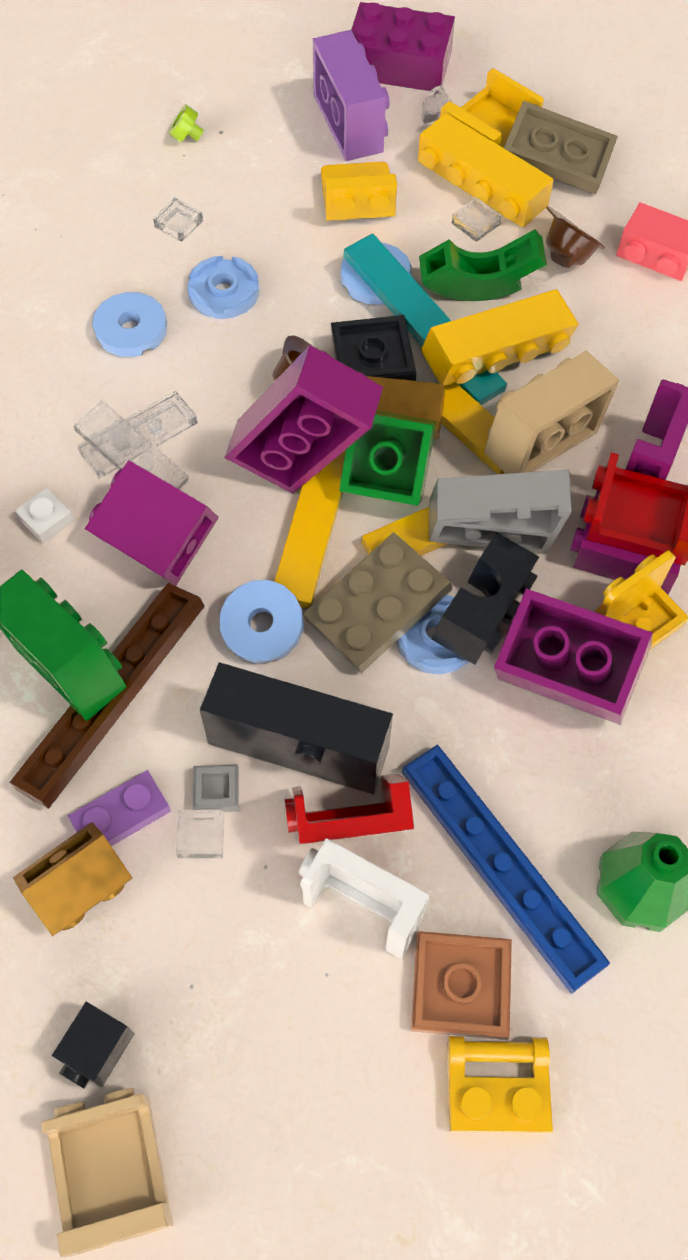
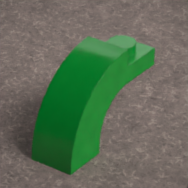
[419,229,547,301]

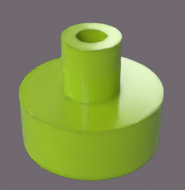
[169,104,204,142]

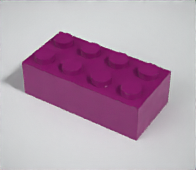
[224,345,383,494]

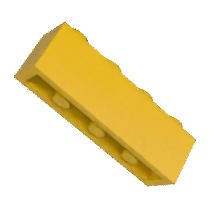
[418,113,554,228]
[421,289,579,386]

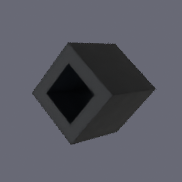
[52,1001,135,1089]

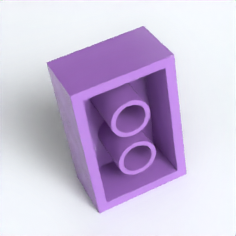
[313,30,390,161]

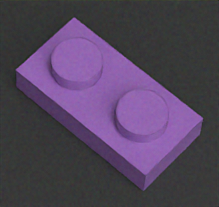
[67,770,171,846]

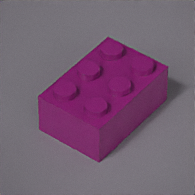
[351,2,455,93]
[494,589,653,725]

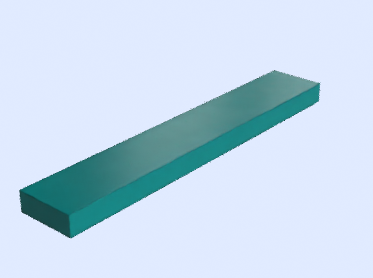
[343,233,508,406]

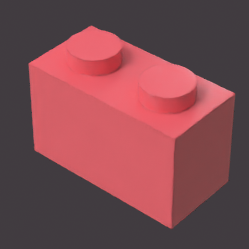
[616,202,688,281]

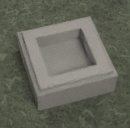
[193,764,239,813]

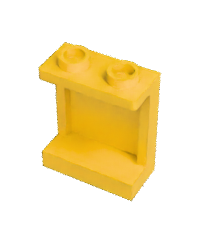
[440,68,544,148]

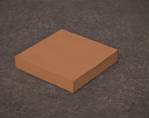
[411,931,512,1040]

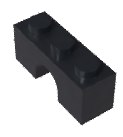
[431,532,539,665]

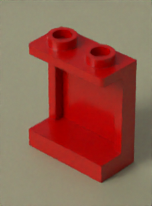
[583,452,688,566]
[284,773,414,844]

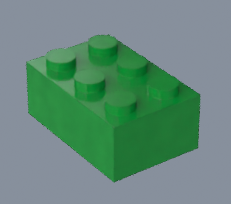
[0,569,127,722]

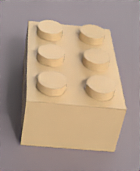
[484,350,620,474]

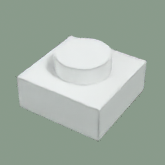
[15,488,74,544]

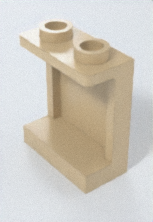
[41,1088,173,1257]

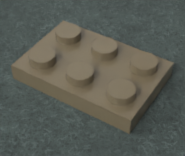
[504,101,618,194]
[303,532,452,673]

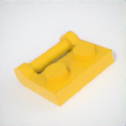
[448,1036,553,1133]

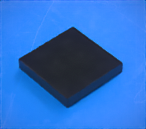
[331,315,417,381]

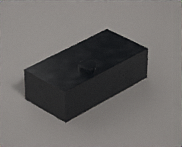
[200,662,393,795]

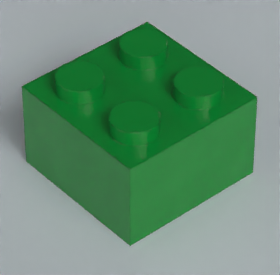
[339,410,437,506]

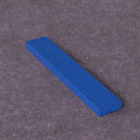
[402,744,611,994]

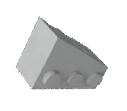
[429,469,572,554]

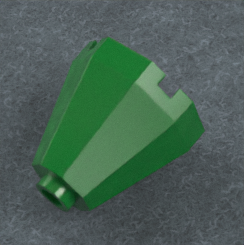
[597,832,688,932]

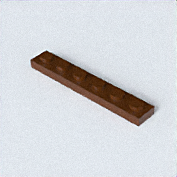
[9,583,205,809]

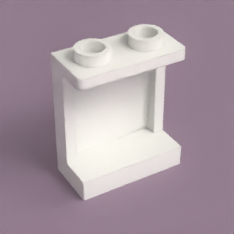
[299,838,430,959]

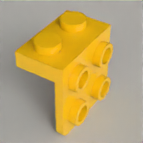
[321,161,397,221]
[595,550,688,650]

